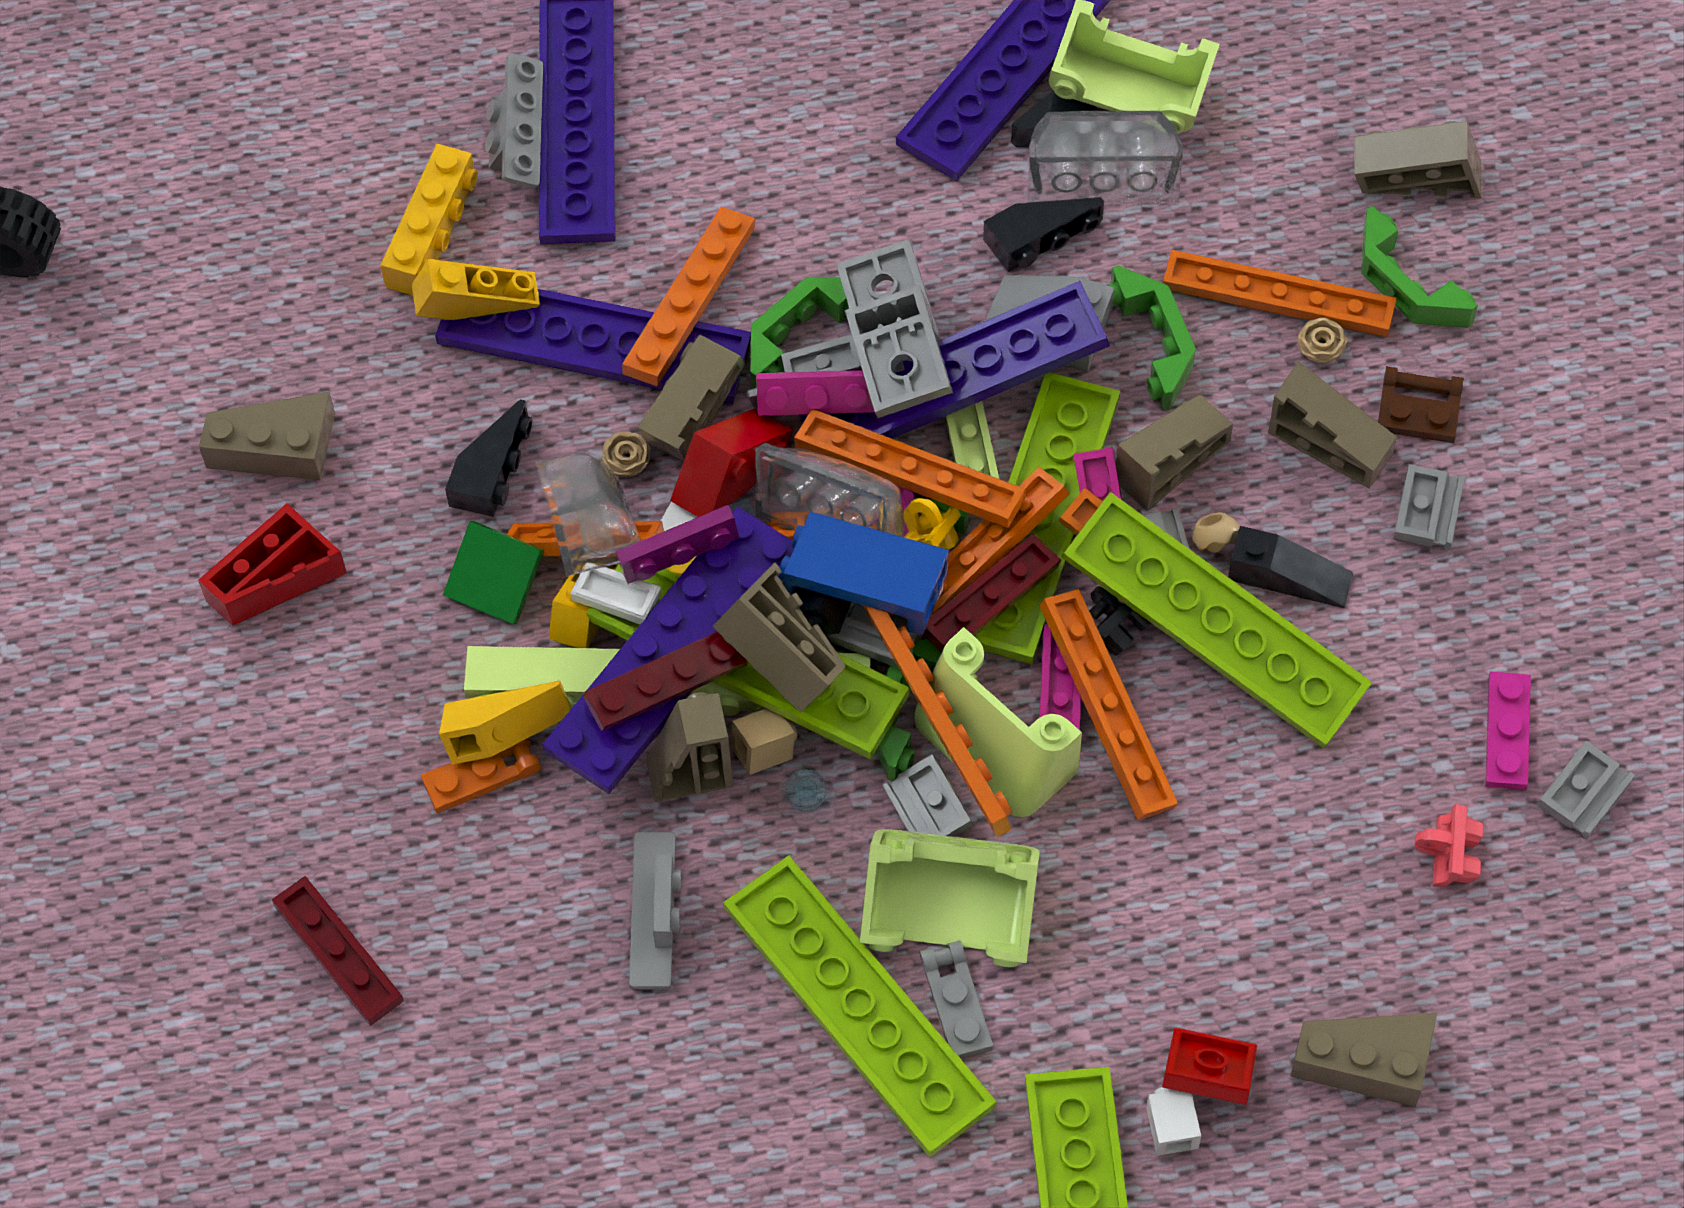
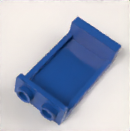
[779,511,949,636]

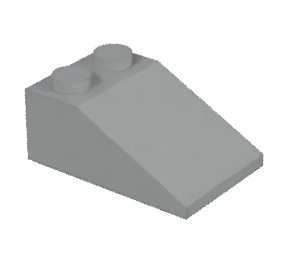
[985,275,1114,372]

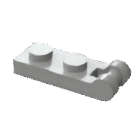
[919,940,993,1059]

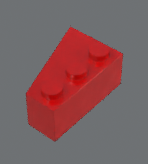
[670,408,793,517]
[198,503,347,626]

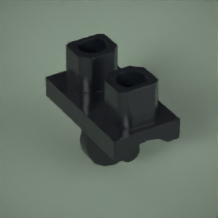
[1089,586,1151,656]

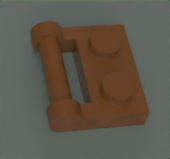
[1378,366,1464,443]

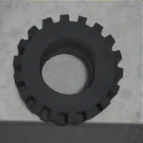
[0,186,61,278]

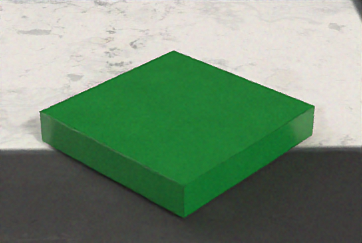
[443,521,544,624]

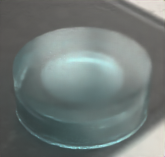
[785,769,826,812]

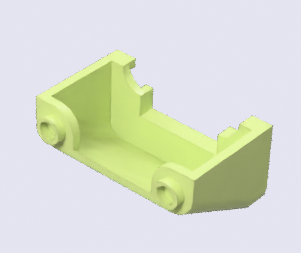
[1049,0,1220,134]
[914,627,1082,817]
[860,829,1040,967]

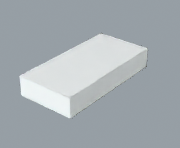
[570,561,662,624]

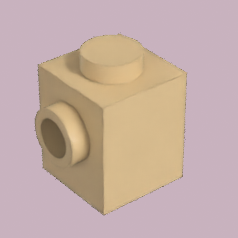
[731,708,797,775]

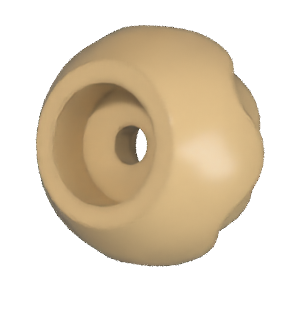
[1298,318,1347,363]
[602,432,650,477]
[1192,512,1240,553]

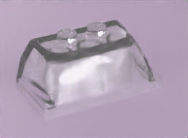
[1027,111,1183,207]
[755,443,905,537]
[534,452,641,576]

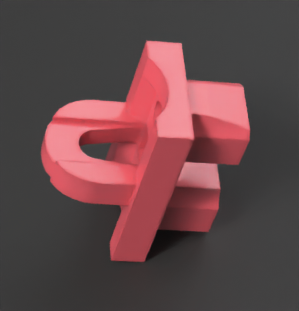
[1415,804,1483,887]

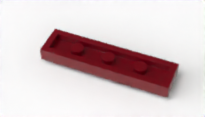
[923,533,1061,653]
[583,631,748,732]
[272,876,404,1026]

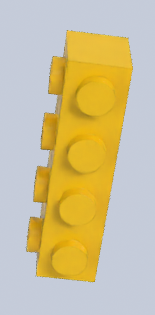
[380,144,478,295]

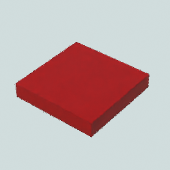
[1162,1028,1257,1105]

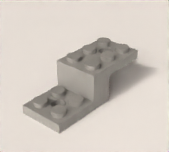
[836,239,953,418]

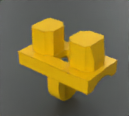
[904,498,961,550]

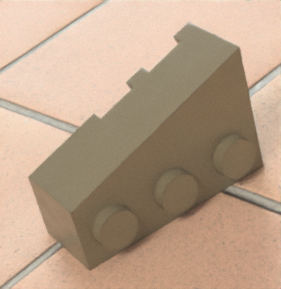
[1354,121,1481,198]
[637,335,745,462]
[1268,361,1397,489]
[199,392,335,480]
[1116,394,1233,512]
[712,562,846,712]
[646,692,733,802]
[1290,1013,1437,1107]

